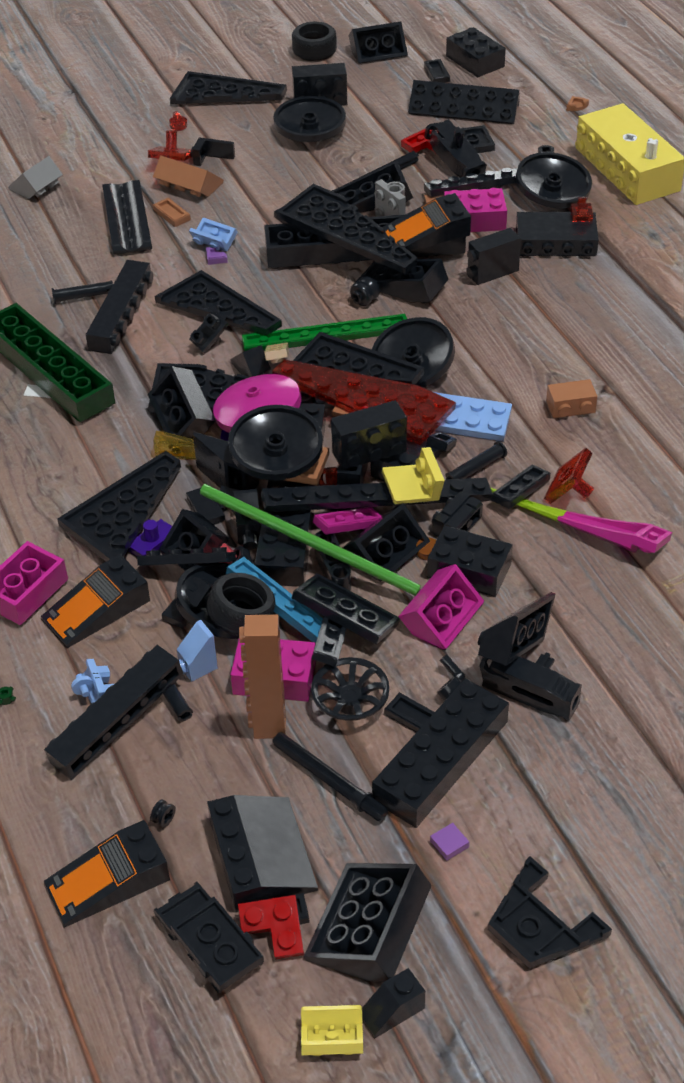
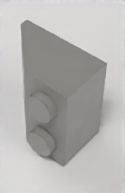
[8,156,63,199]

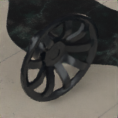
[311,657,390,721]

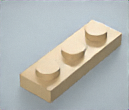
[265,342,289,363]

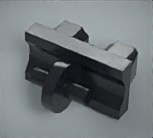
[189,311,229,353]

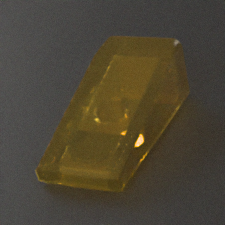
[153,431,196,460]

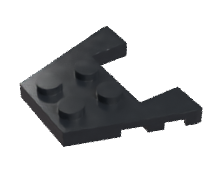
[488,856,612,969]

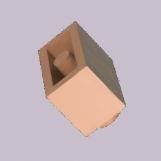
[546,379,597,418]

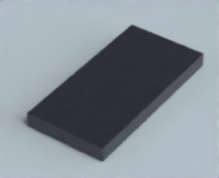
[291,573,400,645]

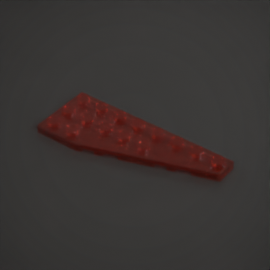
[272,359,456,445]

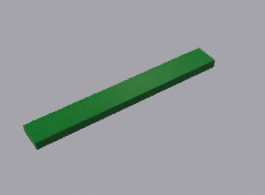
[242,314,407,352]

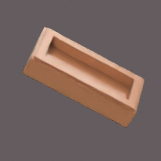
[153,198,191,227]

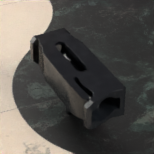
[424,119,487,177]
[479,652,582,720]

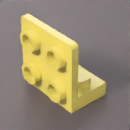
[382,447,445,504]

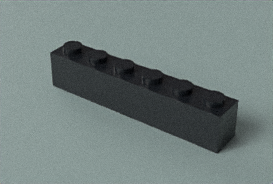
[85,260,153,354]
[44,644,183,780]

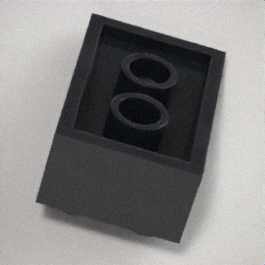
[370,437,443,482]

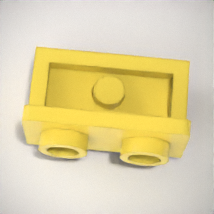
[301,1005,363,1056]

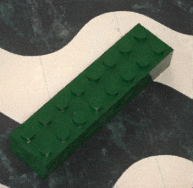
[0,303,116,423]

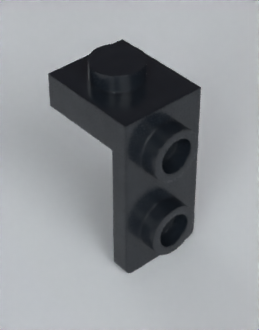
[190,137,235,166]

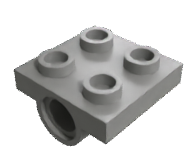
[375,179,406,216]

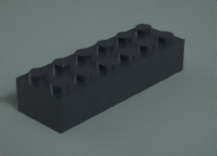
[372,678,509,828]

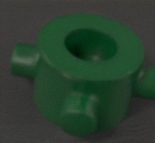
[0,686,16,705]

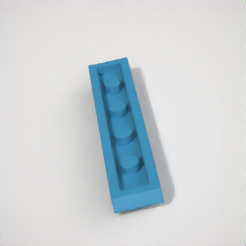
[226,557,323,644]

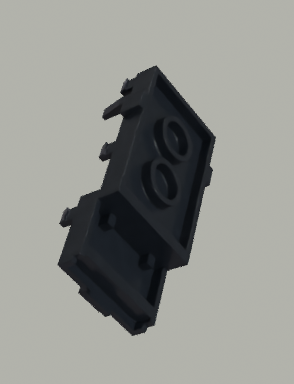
[153,881,264,994]

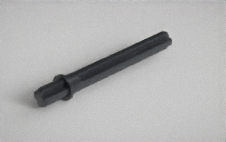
[272,732,388,822]

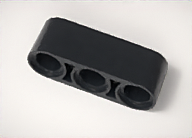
[315,530,351,591]

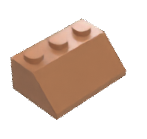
[153,155,224,198]

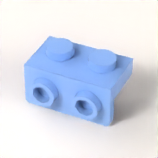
[189,218,238,252]

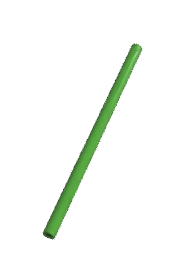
[200,484,421,596]

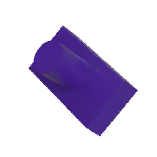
[128,519,172,557]

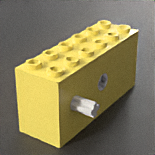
[575,103,684,205]

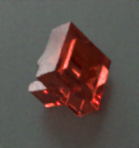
[571,197,593,222]

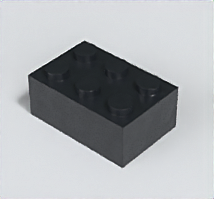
[446,27,506,78]
[292,63,348,106]
[331,400,407,470]
[427,525,513,597]

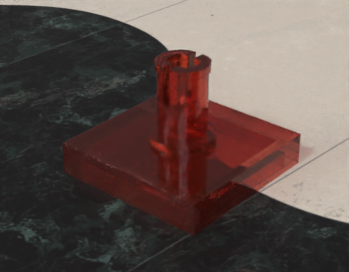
[148,130,192,161]
[544,448,594,504]

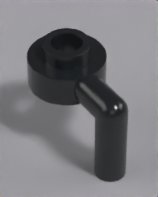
[437,654,465,700]

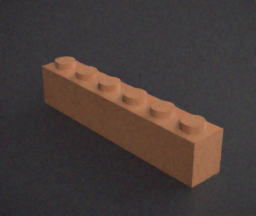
[239,614,286,739]

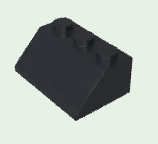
[348,21,408,64]
[147,366,216,446]
[342,503,430,582]

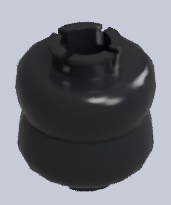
[350,276,380,306]

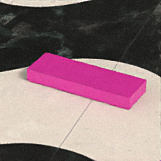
[313,507,382,534]

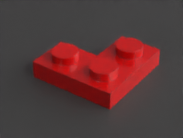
[401,128,438,153]
[238,895,304,960]

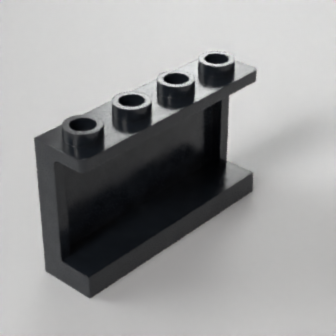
[516,212,599,256]

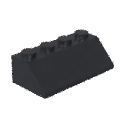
[478,592,556,665]

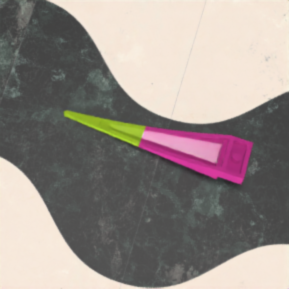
[491,488,673,553]

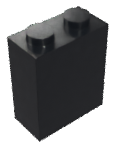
[466,228,521,285]

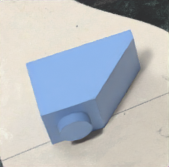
[176,620,218,682]

